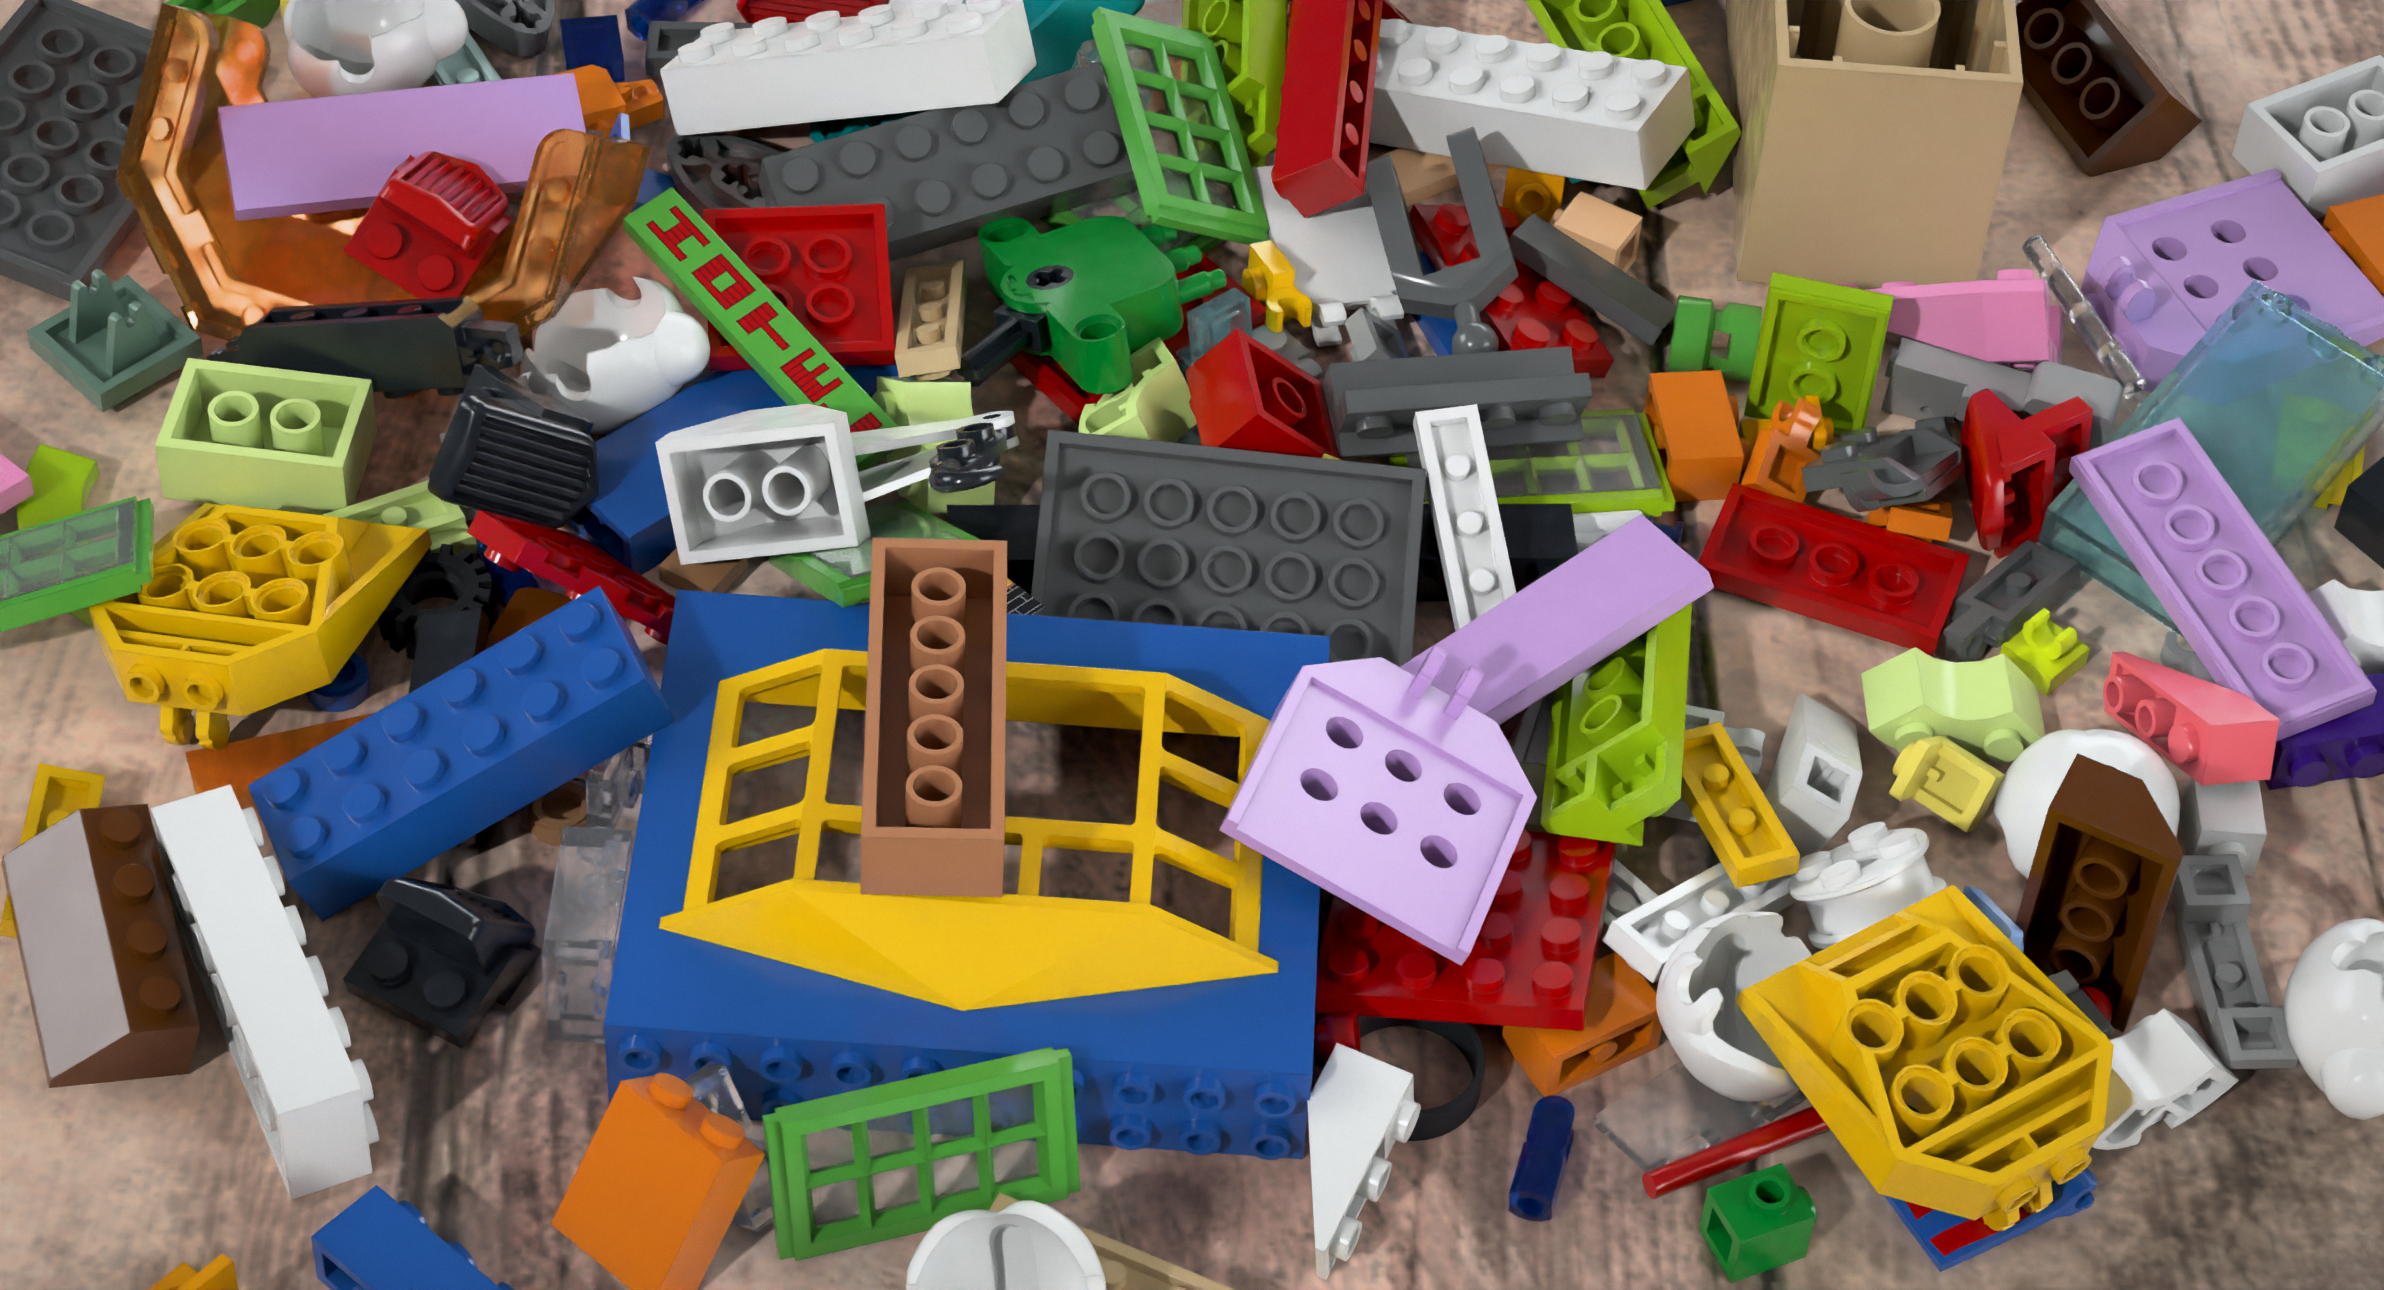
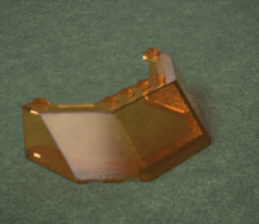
[115,3,651,399]

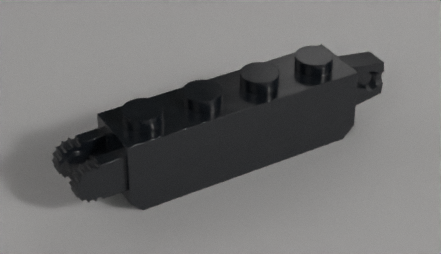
[206,296,524,399]

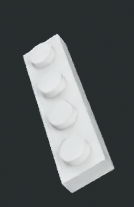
[1413,404,1516,632]
[1603,862,1799,983]

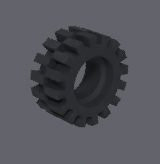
[378,544,494,660]

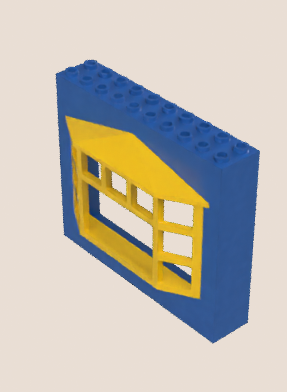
[604,590,1330,1160]

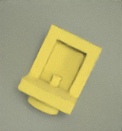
[1889,735,2006,833]

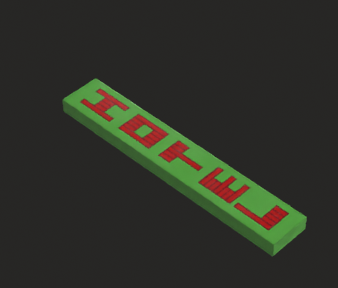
[623,187,898,472]

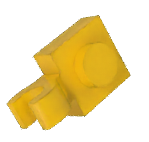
[1242,240,1312,333]

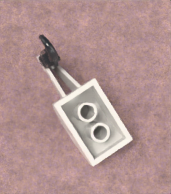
[655,404,1019,565]

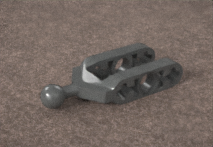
[1365,127,1519,355]

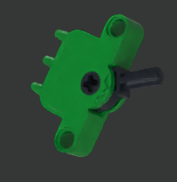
[956,215,1227,394]

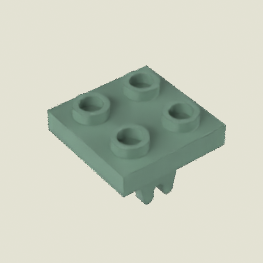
[27,269,204,412]

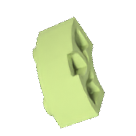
[1079,337,1197,443]
[872,376,995,513]
[1861,647,2045,763]

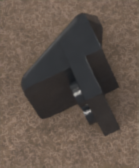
[428,364,600,529]
[343,877,542,1048]

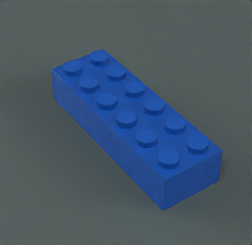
[248,586,675,922]

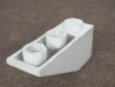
[1765,692,1863,857]
[1307,1043,1421,1280]

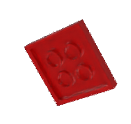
[703,203,895,371]

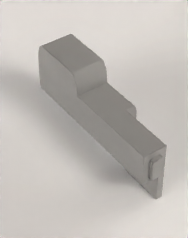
[1881,337,2122,450]

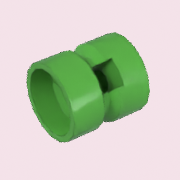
[1667,295,1762,383]

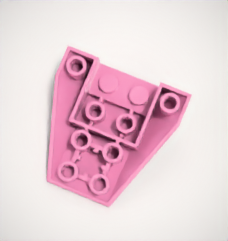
[1832,269,2065,374]

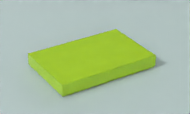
[1744,272,1894,435]

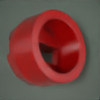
[1313,1010,1361,1065]

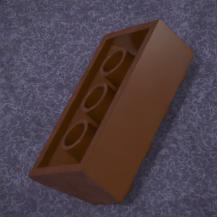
[2015,0,2202,177]
[2015,753,2184,1033]
[1,804,200,1088]

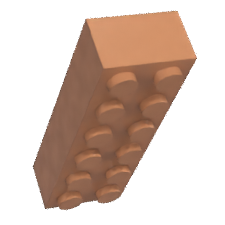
[861,537,1007,897]

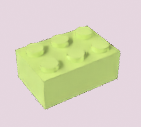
[155,358,377,515]

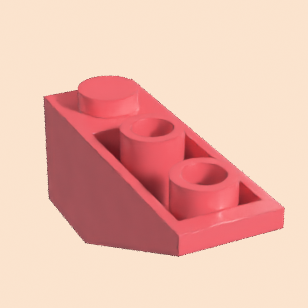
[2103,651,2280,786]

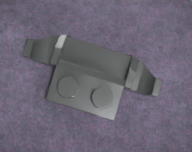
[1801,416,1966,512]

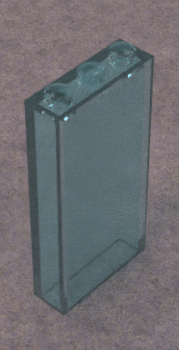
[2038,280,2384,638]

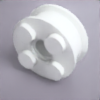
[1788,822,1948,949]

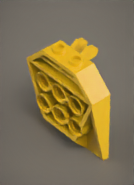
[88,503,432,750]
[1735,884,2114,1231]

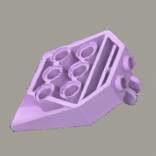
[2075,168,2384,412]
[1219,644,1537,966]

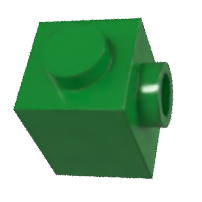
[1699,1163,1817,1283]

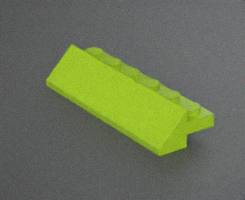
[1177,0,1288,182]
[1524,0,1742,209]
[1540,603,1692,846]

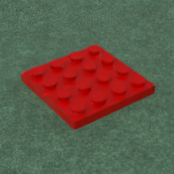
[1315,829,1616,1031]

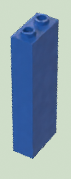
[567,346,899,575]

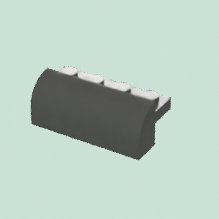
[1322,346,1592,460]

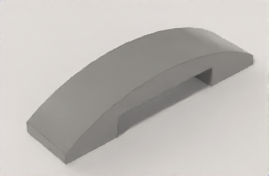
[2172,854,2298,1069]

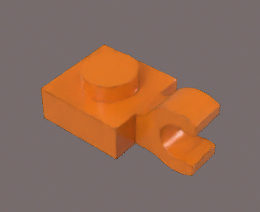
[1741,398,1821,504]
[1847,499,1953,544]

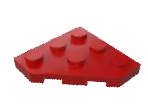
[467,510,676,646]

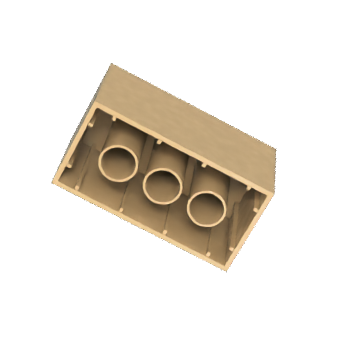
[1726,0,2023,290]

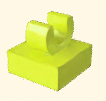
[1999,608,2090,696]

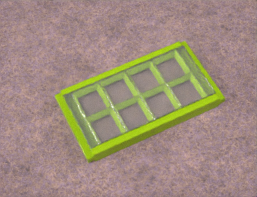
[1388,408,1675,517]

